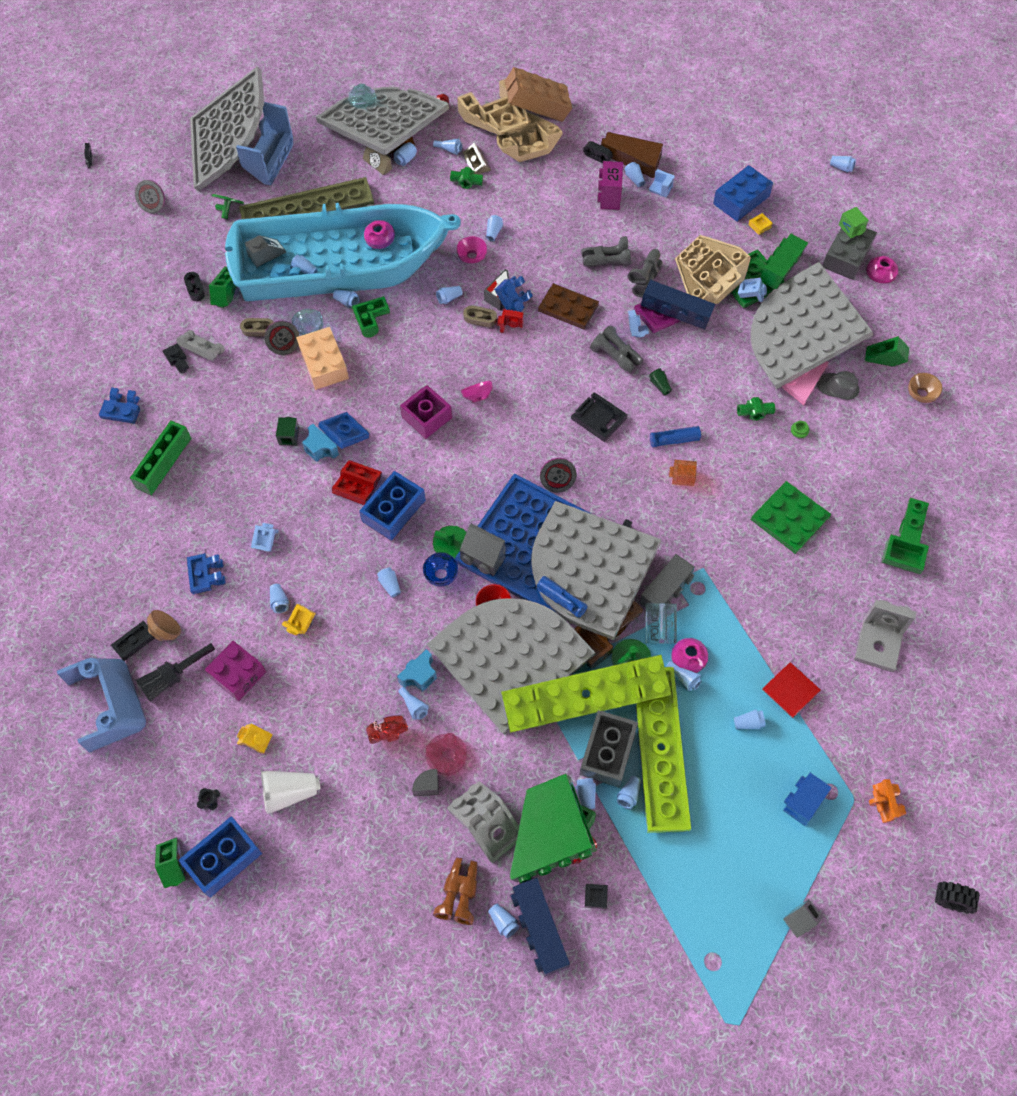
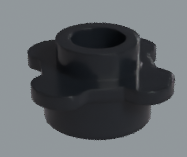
[197,788,220,810]

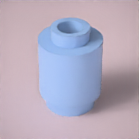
[394,142,417,166]

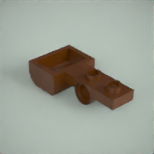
[574,600,644,669]

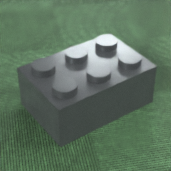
[822,228,877,280]
[579,710,638,788]

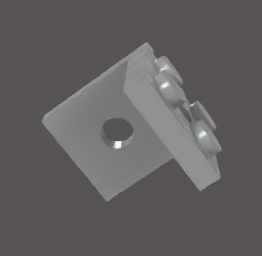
[854,600,916,672]
[447,781,519,863]

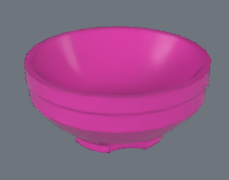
[364,220,395,249]
[456,236,487,264]
[866,256,898,283]
[461,380,493,403]
[671,638,708,673]

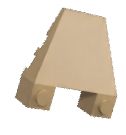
[457,79,529,136]

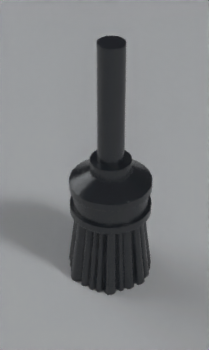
[135,643,215,702]

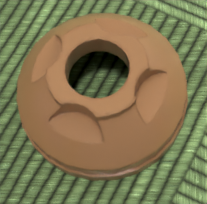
[908,373,943,403]
[147,610,181,641]

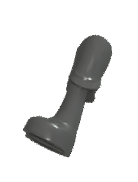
[581,236,631,267]
[627,249,663,298]
[590,325,643,373]

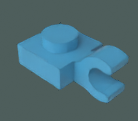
[270,263,302,278]

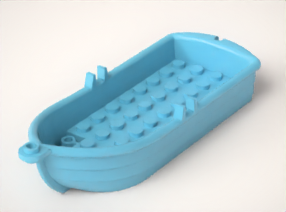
[225,203,461,301]

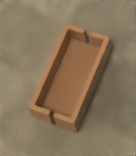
[504,67,572,122]

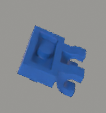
[494,276,533,312]
[99,387,140,424]
[186,553,226,595]

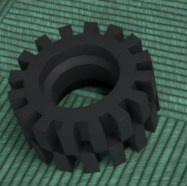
[935,881,980,914]

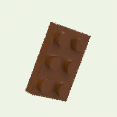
[538,283,599,330]

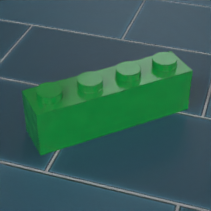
[759,233,808,289]
[130,420,192,496]

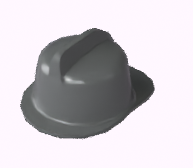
[817,371,860,400]

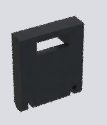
[571,392,627,442]

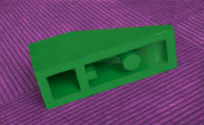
[209,266,237,308]

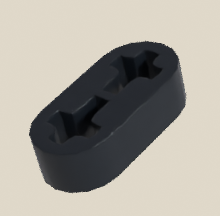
[583,141,613,164]
[184,272,205,301]

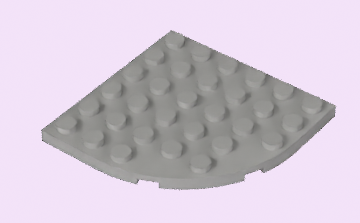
[190,67,264,192]
[316,87,449,155]
[751,262,873,389]
[532,501,661,640]
[427,598,596,734]

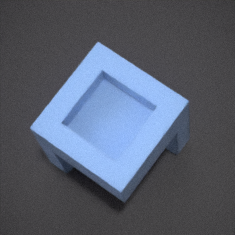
[649,169,675,198]

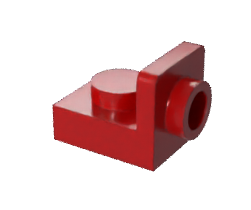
[497,309,524,333]

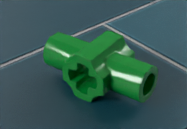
[450,167,483,189]
[737,397,775,421]

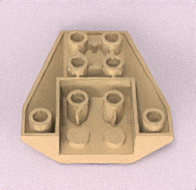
[497,111,563,162]
[675,235,751,304]

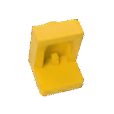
[282,604,316,635]
[237,723,273,753]

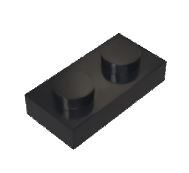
[111,620,155,661]

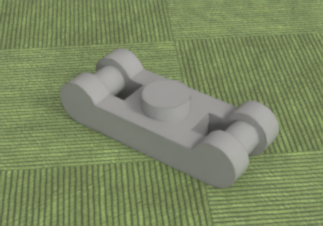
[176,330,225,360]

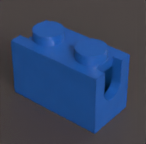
[783,772,832,826]

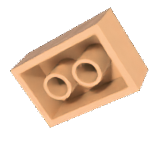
[296,327,349,390]

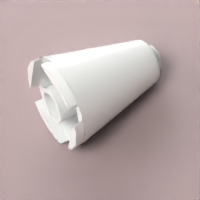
[261,771,320,814]

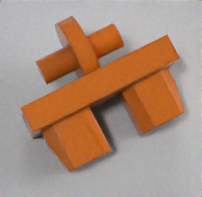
[869,779,906,823]

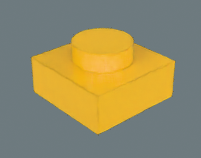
[748,213,773,235]

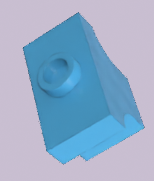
[302,424,339,462]
[397,649,437,692]

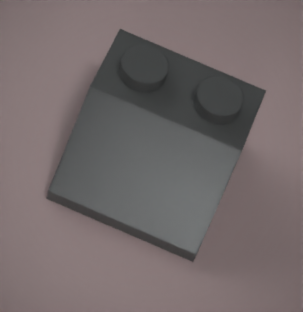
[460,523,505,576]

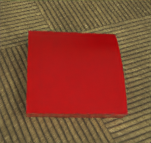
[332,460,382,505]
[762,662,821,718]

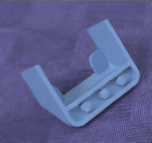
[236,102,294,186]
[57,658,146,753]

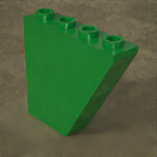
[510,773,597,884]

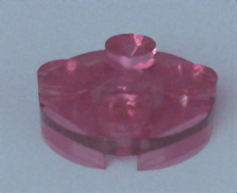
[426,733,467,776]

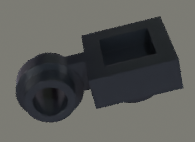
[162,343,189,373]

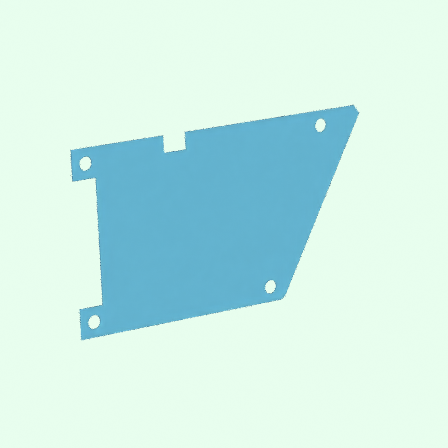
[557,568,854,1026]

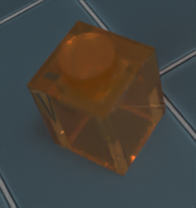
[669,459,697,486]

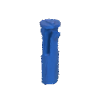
[650,426,701,447]
[537,576,588,618]

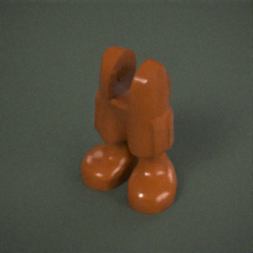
[433,857,478,925]

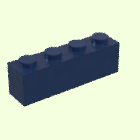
[641,280,715,330]
[510,878,570,977]

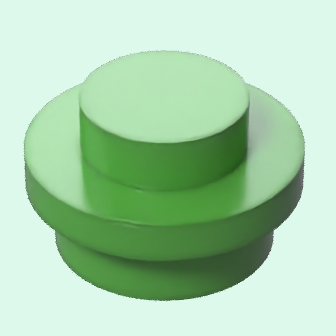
[791,420,810,438]

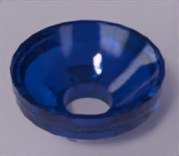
[423,552,458,587]

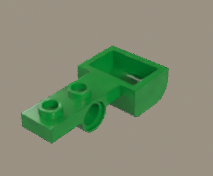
[881,497,929,575]

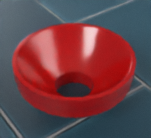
[475,584,511,606]

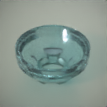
[348,84,377,108]
[292,308,324,336]

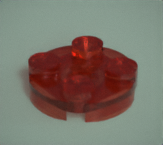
[366,715,409,744]

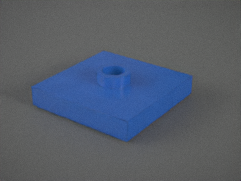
[318,412,370,449]

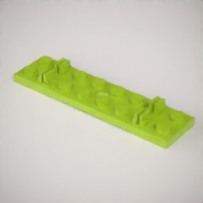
[501,655,672,733]
[635,667,691,833]

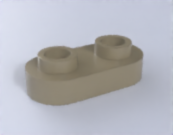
[463,306,497,327]
[240,318,274,337]

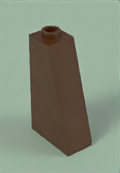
[601,132,663,178]

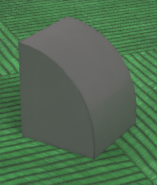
[412,769,439,796]
[783,899,823,938]

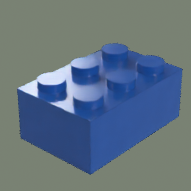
[713,165,774,222]
[359,471,426,541]
[178,816,263,898]

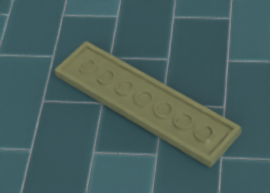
[239,177,374,219]

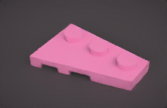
[782,361,829,406]

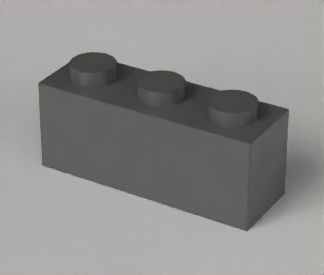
[640,554,695,616]

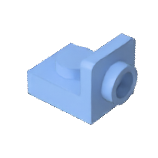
[738,278,767,302]
[628,310,649,337]
[251,523,279,552]

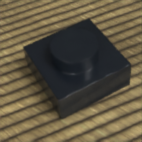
[584,884,608,909]

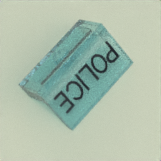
[645,603,677,644]

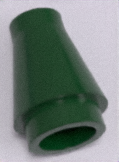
[649,368,672,396]

